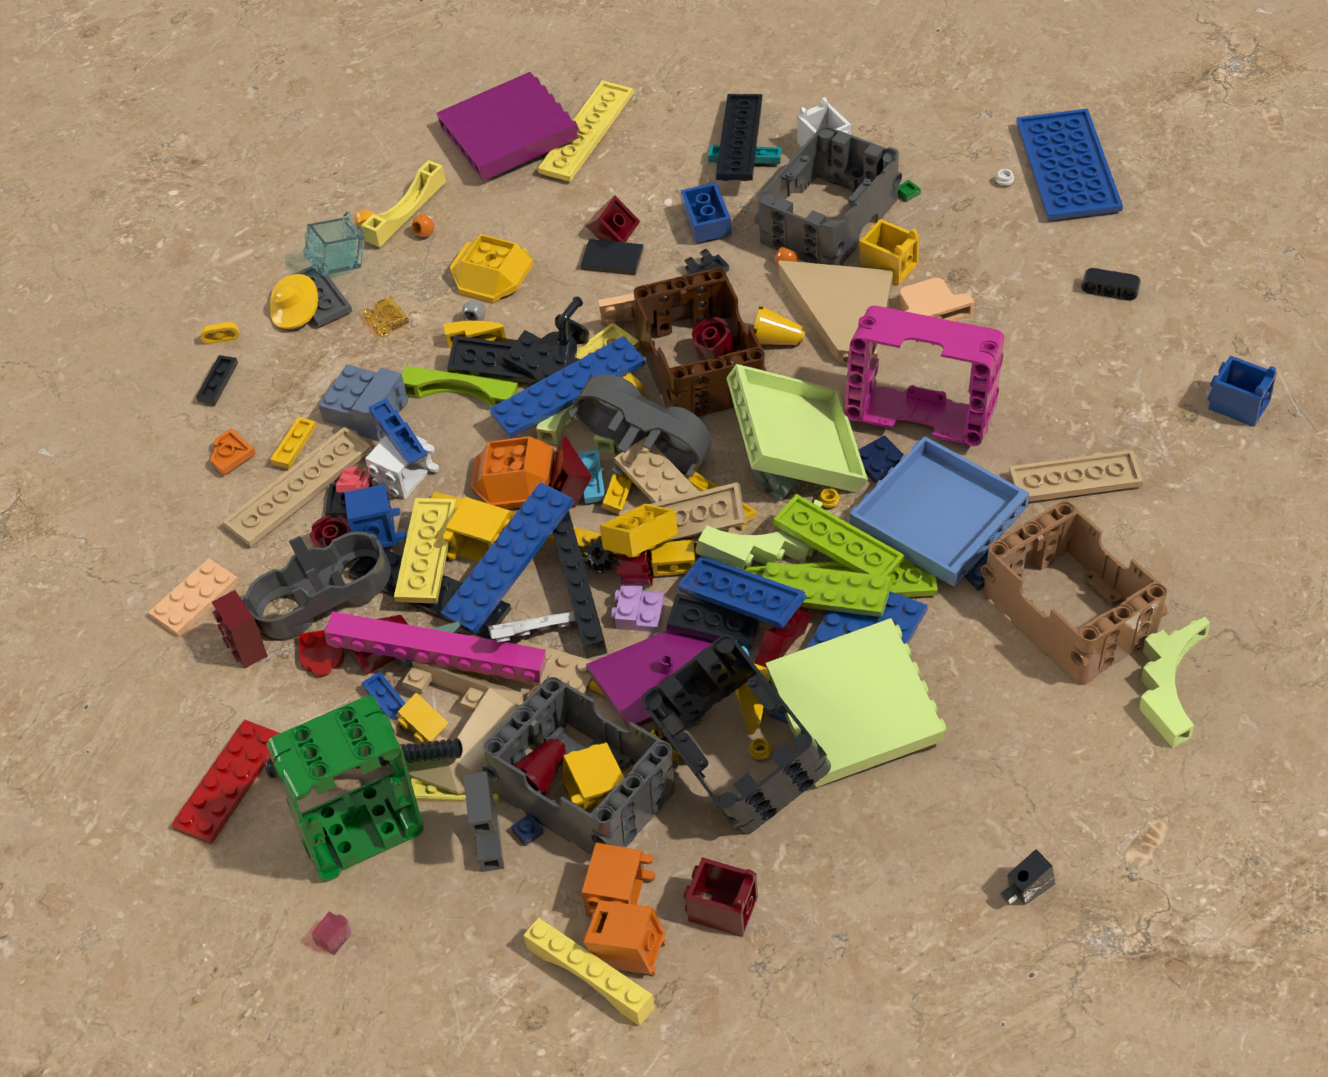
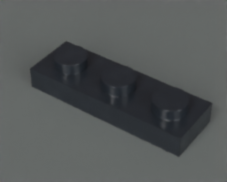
[196,355,238,405]

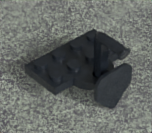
[503,296,589,381]

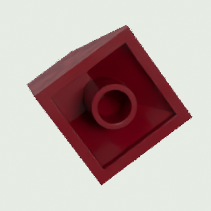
[586,195,640,242]

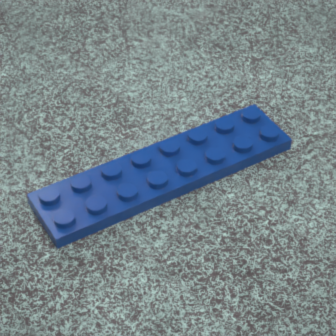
[489,336,646,439]
[441,482,575,634]

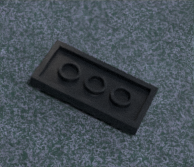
[666,594,759,649]

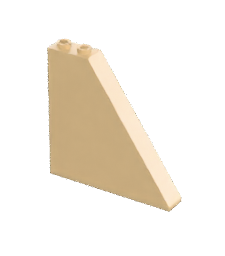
[779,260,893,365]

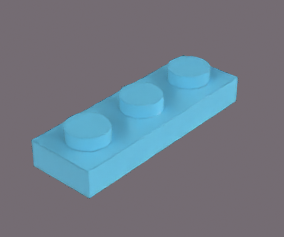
[578,450,605,504]

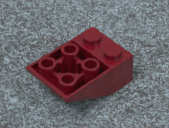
[548,436,592,507]

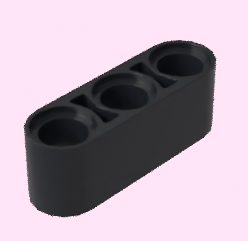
[1081,268,1141,300]

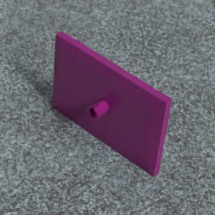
[586,630,714,729]

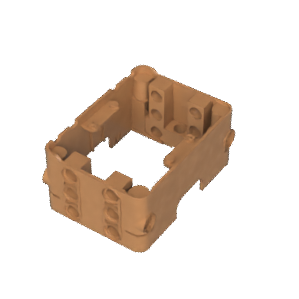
[981,501,1167,685]

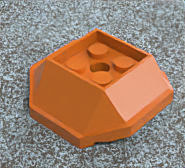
[471,436,555,509]

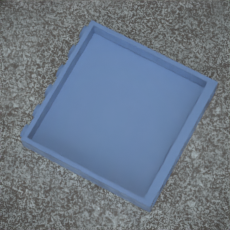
[849,436,1029,587]

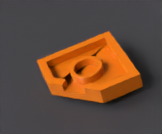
[210,428,256,476]

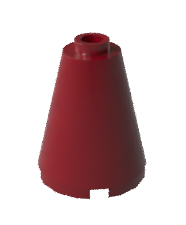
[512,738,566,796]

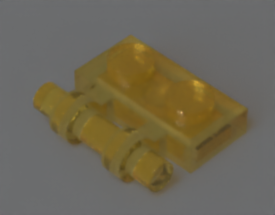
[363,295,409,337]

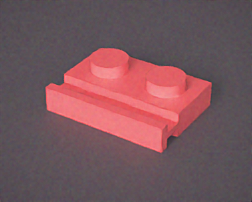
[336,466,371,492]

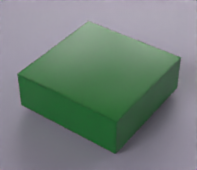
[898,180,921,202]

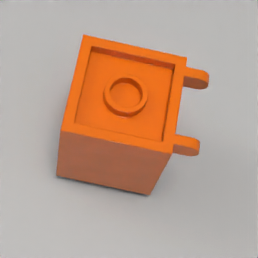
[582,843,656,917]
[584,900,666,976]

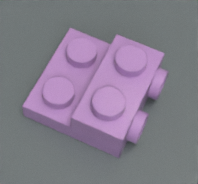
[611,584,665,632]

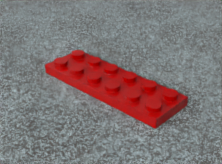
[171,719,280,845]

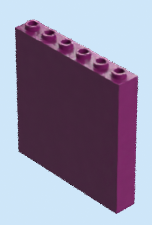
[436,72,579,181]

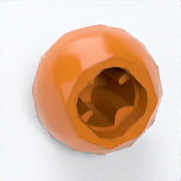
[412,214,435,237]
[775,247,798,266]

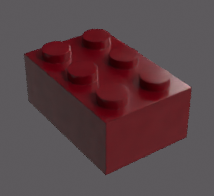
[212,590,268,668]

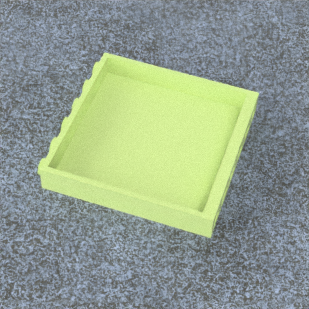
[727,364,868,493]
[766,618,947,787]

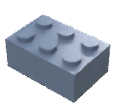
[319,364,377,431]
[351,367,408,441]

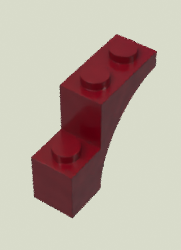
[754,608,812,667]

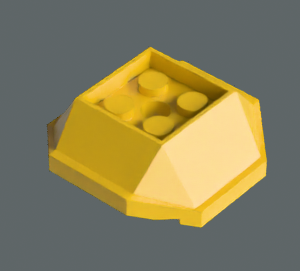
[450,234,534,304]

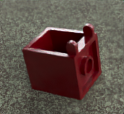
[683,857,758,937]

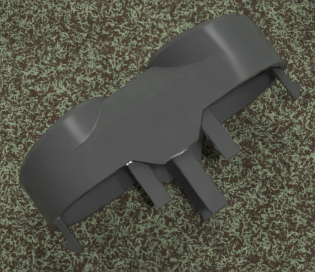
[568,374,712,478]
[243,532,391,639]

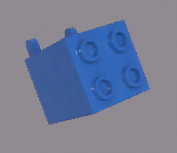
[1207,355,1277,427]
[344,484,407,548]

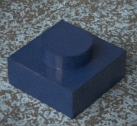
[511,813,544,846]

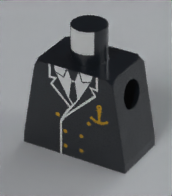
[1000,849,1055,905]

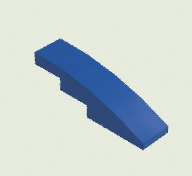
[369,398,427,465]

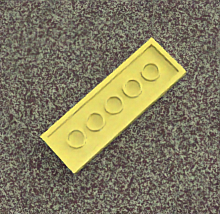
[394,498,457,603]

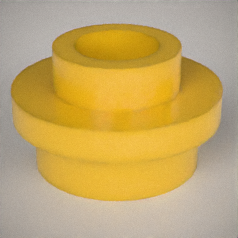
[819,488,840,508]
[749,738,772,760]

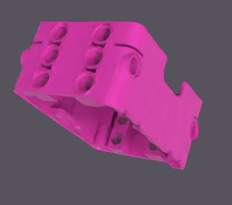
[845,305,1005,446]

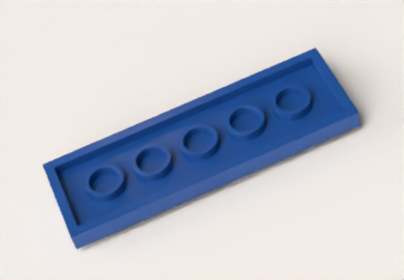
[677,556,806,629]

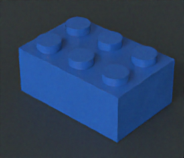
[680,182,732,243]

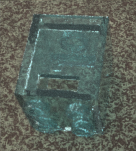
[303,212,365,276]

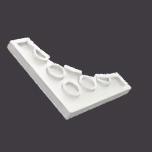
[488,611,575,642]

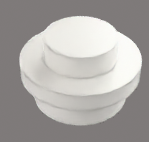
[996,169,1014,186]

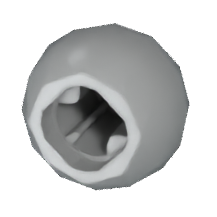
[461,300,486,321]

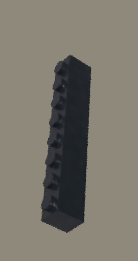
[553,511,607,659]

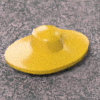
[270,274,318,329]

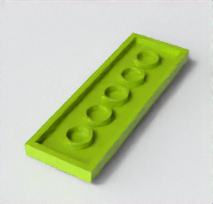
[773,494,904,576]
[762,562,893,617]

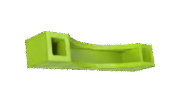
[402,366,519,407]

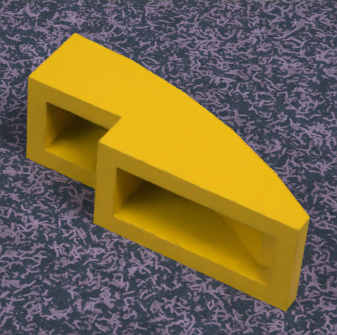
[443,321,506,348]

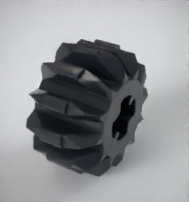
[582,536,618,573]

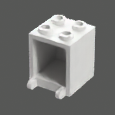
[797,97,851,147]
[365,435,439,500]

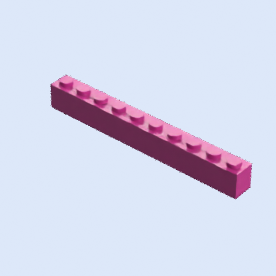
[325,611,546,683]

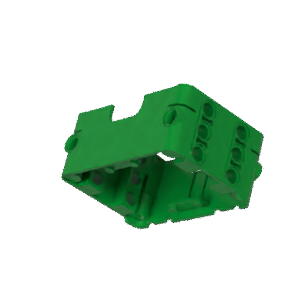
[267,696,424,881]

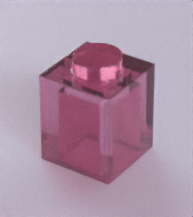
[311,911,352,955]

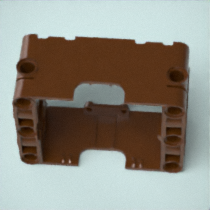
[631,268,767,417]

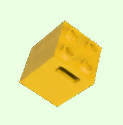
[858,219,919,286]
[443,497,511,562]
[562,742,625,813]

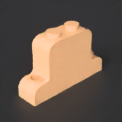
[900,278,974,321]

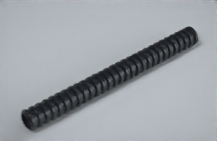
[266,738,463,778]

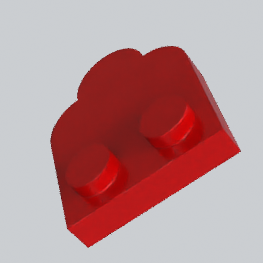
[299,630,344,677]

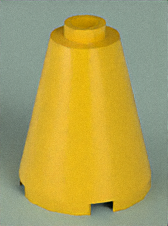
[753,305,805,345]

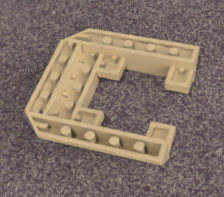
[381,660,524,795]

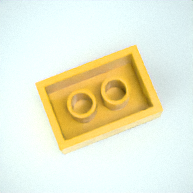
[599,504,678,557]

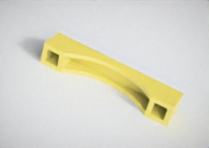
[362,160,446,248]
[523,918,655,1026]

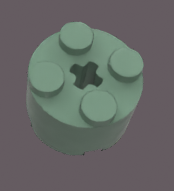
[752,469,800,501]

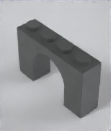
[463,772,505,872]

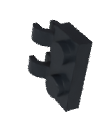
[684,249,729,275]

